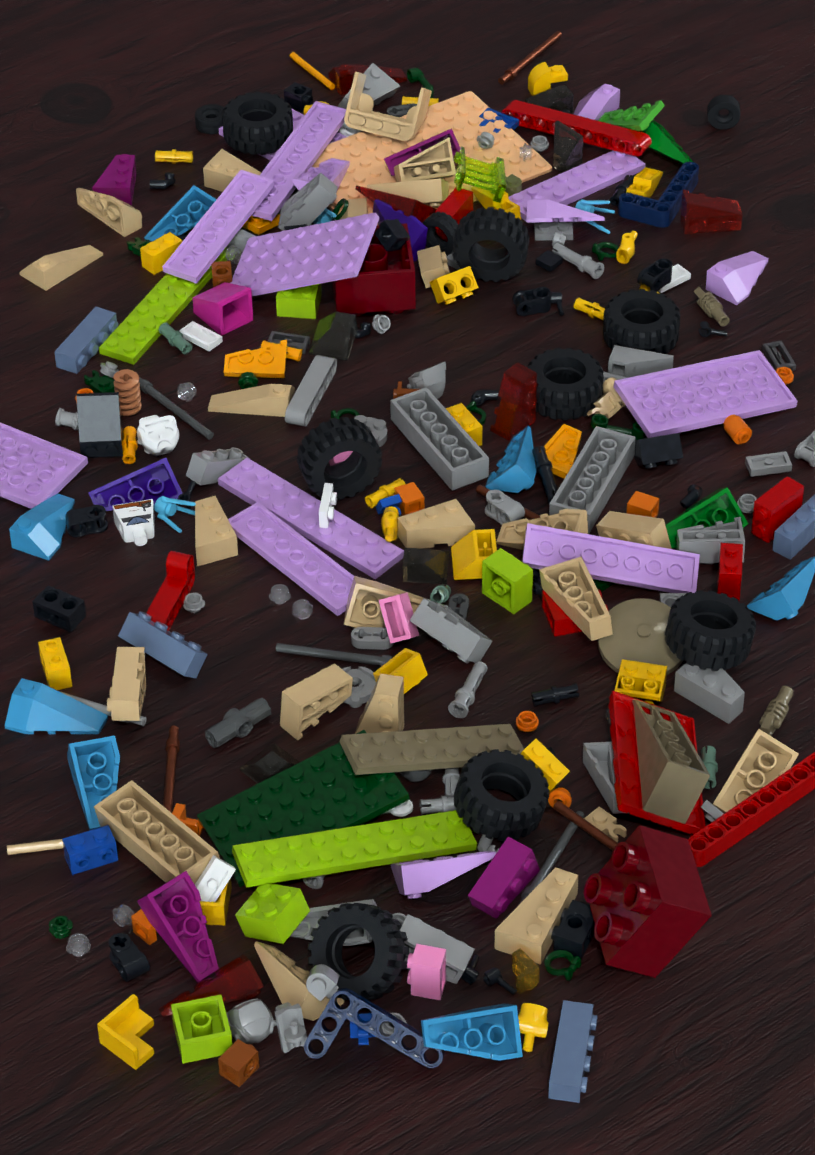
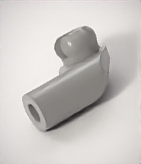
[477,834,499,861]

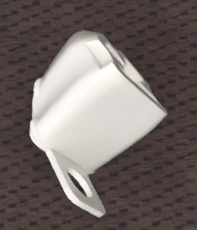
[137,415,180,456]

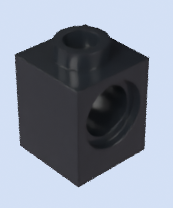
[284,82,313,112]
[375,219,410,252]

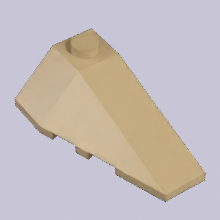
[208,384,295,417]
[713,729,799,813]

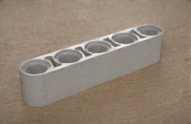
[285,355,337,427]

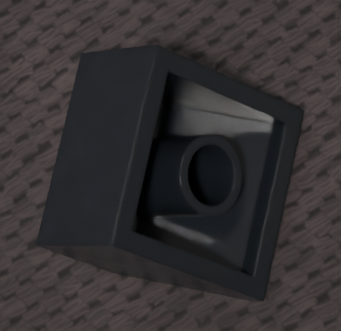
[634,433,683,469]

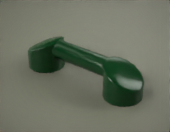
[407,67,434,98]
[591,414,646,440]

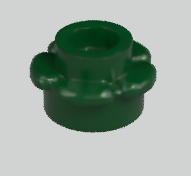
[238,372,258,389]
[49,916,73,939]

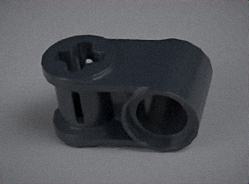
[637,258,673,292]
[512,287,551,316]
[65,505,108,537]
[109,933,150,982]

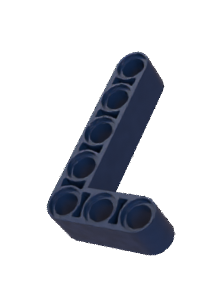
[618,162,699,228]
[304,988,445,1068]

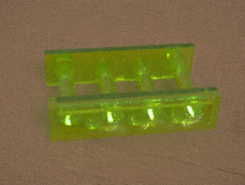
[453,147,506,203]

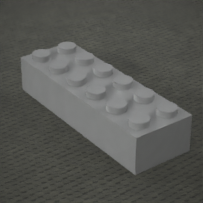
[390,387,489,491]
[549,426,636,534]

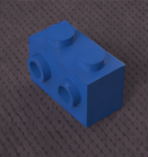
[62,825,118,875]

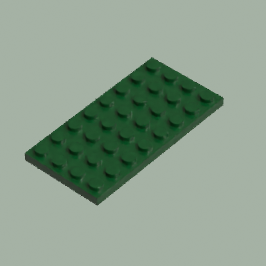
[197,730,410,887]

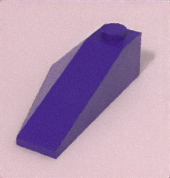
[373,199,428,261]
[88,458,183,511]

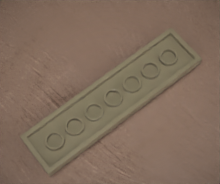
[339,724,524,775]

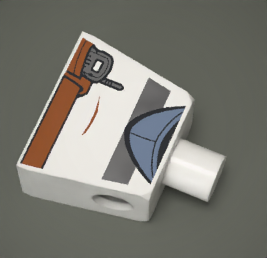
[112,499,155,546]

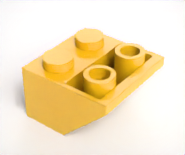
[451,529,497,580]
[614,659,667,701]

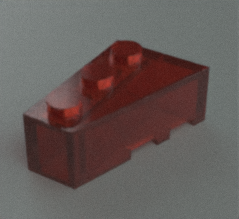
[681,190,742,234]
[490,362,537,441]

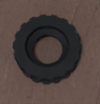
[422,212,458,256]

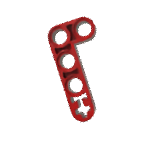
[147,551,195,631]

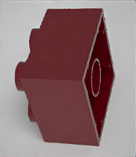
[332,223,416,317]
[584,825,712,978]

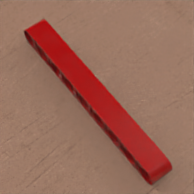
[501,100,652,156]
[688,752,815,867]

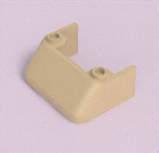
[344,71,432,141]

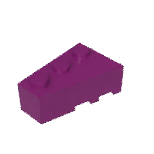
[92,154,137,206]
[468,837,540,919]

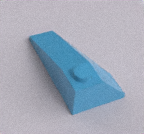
[144,185,217,241]
[485,425,536,493]
[9,494,75,561]
[747,556,815,621]
[5,678,108,734]
[67,736,120,831]
[421,1004,523,1061]

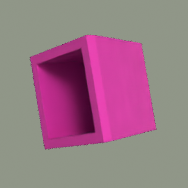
[192,282,253,336]

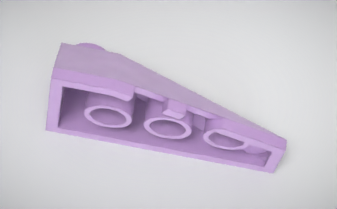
[573,84,620,121]
[292,158,350,190]
[526,196,605,223]
[706,251,769,305]
[391,851,496,899]

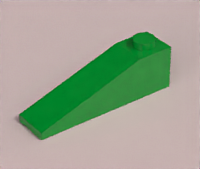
[640,120,693,164]
[665,487,748,548]

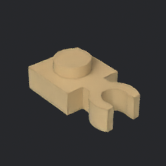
[587,391,622,419]
[584,807,627,842]

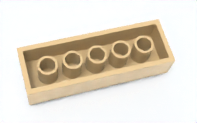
[94,780,220,884]

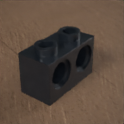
[32,585,86,632]

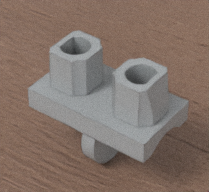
[275,1002,307,1053]

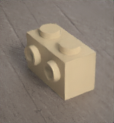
[417,245,450,288]

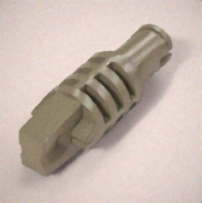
[694,287,730,327]
[759,686,794,736]

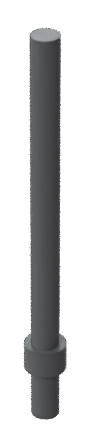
[139,377,214,440]
[276,643,392,667]
[516,811,585,908]

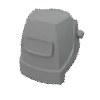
[407,361,446,399]
[226,998,277,1044]

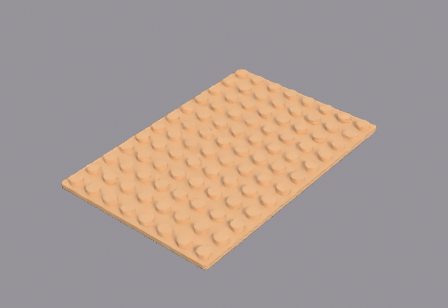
[312,91,552,225]

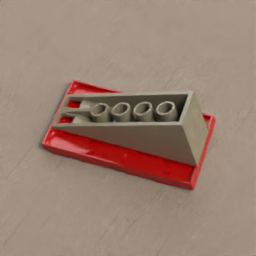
[608,691,710,835]

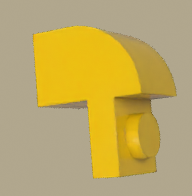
[528,62,568,99]

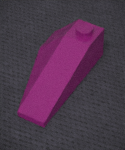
[384,128,467,176]
[137,871,219,982]

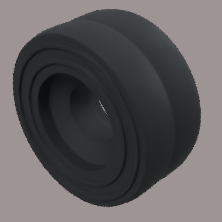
[707,95,741,130]
[195,104,224,134]

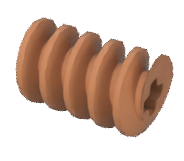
[113,369,142,416]

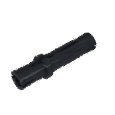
[532,446,558,504]

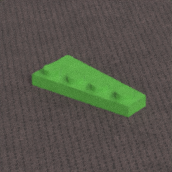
[598,100,665,131]

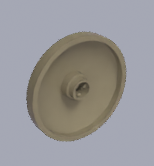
[598,598,683,675]

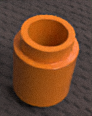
[723,415,752,444]

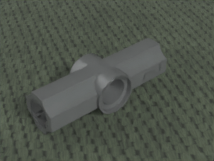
[205,697,271,748]

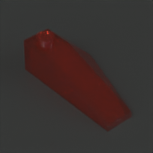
[328,64,407,95]
[355,185,437,223]
[159,955,264,1016]

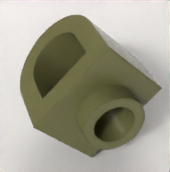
[499,174,522,197]

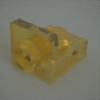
[512,948,539,994]

